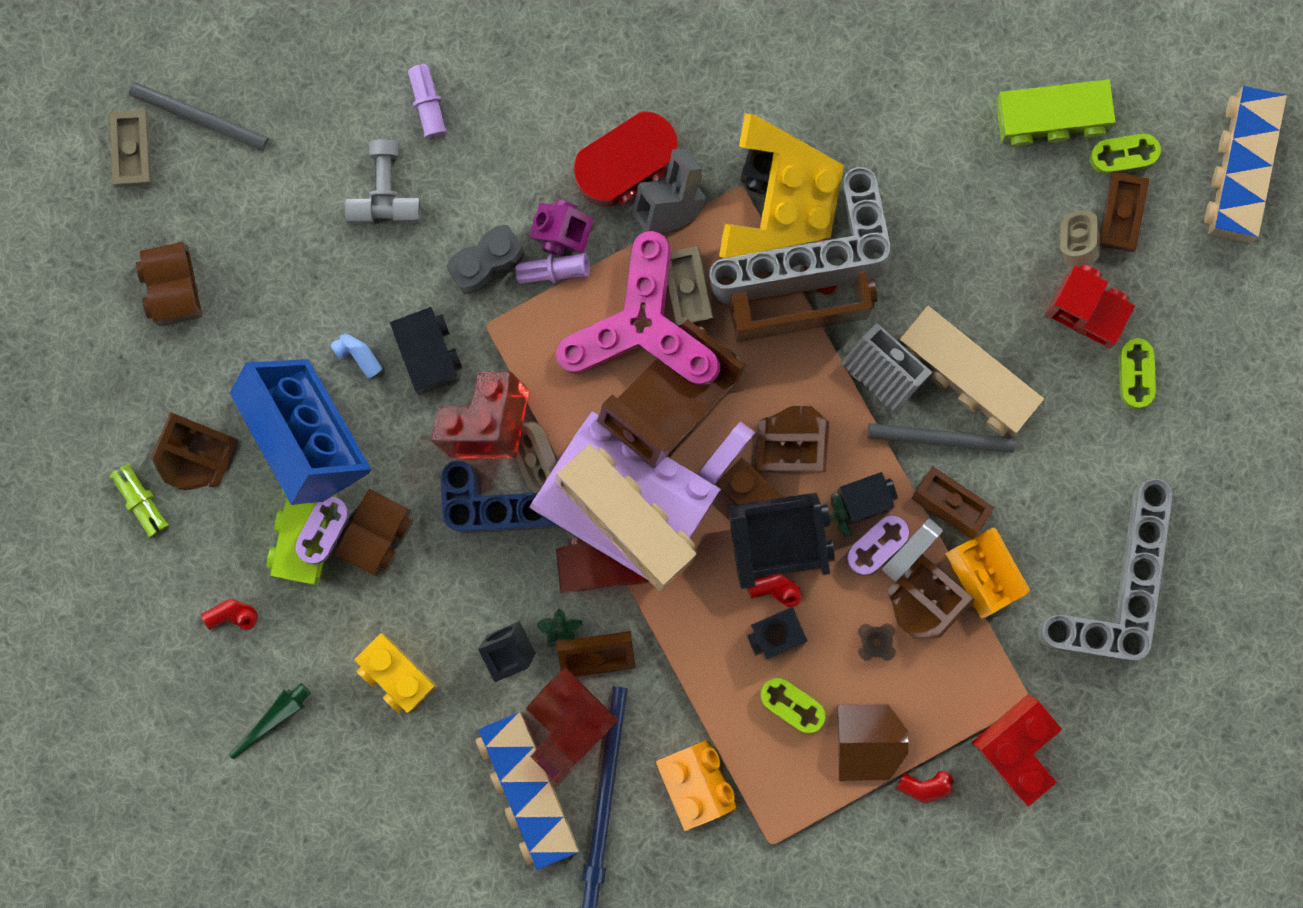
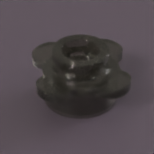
[858,623,896,661]

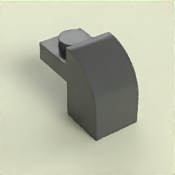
[632,148,707,233]

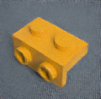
[945,528,1030,619]
[655,740,737,831]

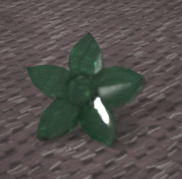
[830,492,852,537]
[537,608,582,647]

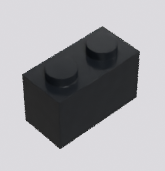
[389,307,463,395]

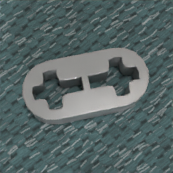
[881,518,943,582]

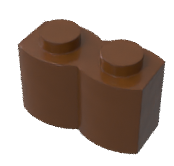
[136,242,202,327]
[335,489,413,576]

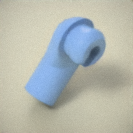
[331,334,383,378]

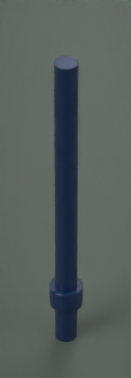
[582,686,628,908]

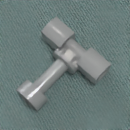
[345,139,422,224]

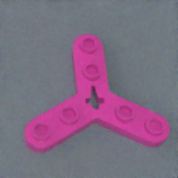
[556,231,720,386]

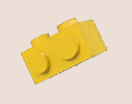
[354,633,438,713]

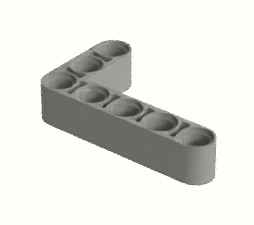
[709,167,890,304]
[1038,479,1172,661]

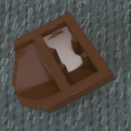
[755,406,829,475]
[151,412,238,491]
[887,554,975,639]
[837,704,908,781]

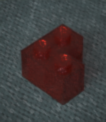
[431,371,529,458]
[556,537,651,593]
[526,668,619,783]

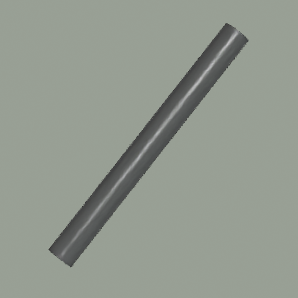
[129,82,269,151]
[867,423,1016,453]

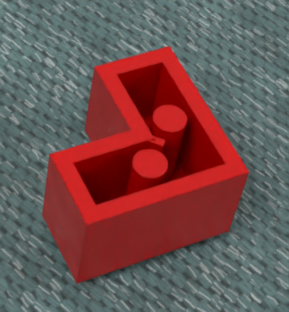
[1045,264,1136,349]
[972,694,1062,807]

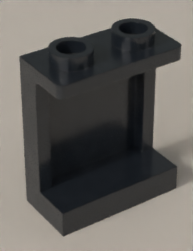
[728,492,835,589]

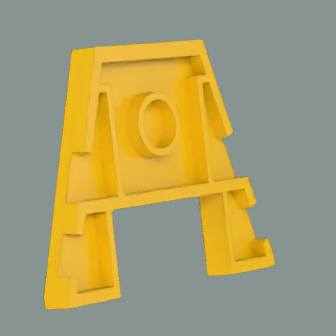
[719,113,844,258]

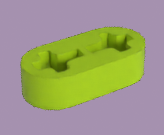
[1090,134,1161,175]
[1119,338,1156,410]
[760,678,825,733]

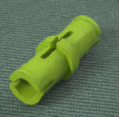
[109,464,170,539]

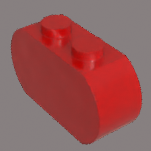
[574,111,678,207]

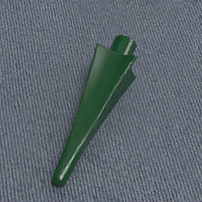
[229,683,311,759]

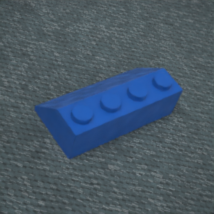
[230,359,371,505]

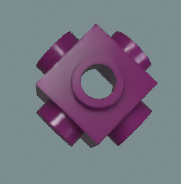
[529,200,594,256]

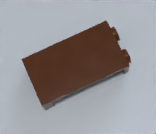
[730,271,878,342]
[597,319,745,468]

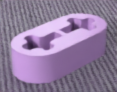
[698,421,755,485]
[296,496,349,565]
[847,515,909,575]

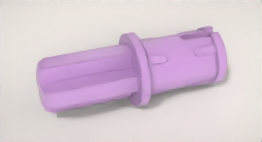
[408,64,447,139]
[515,253,590,284]

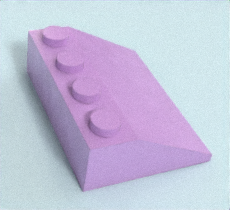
[529,411,720,580]

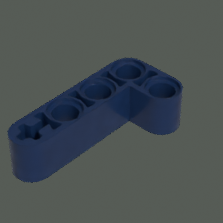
[441,460,562,533]

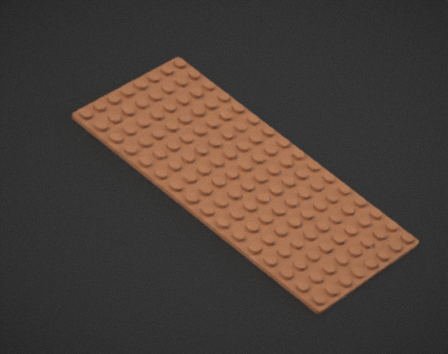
[487,187,1028,844]

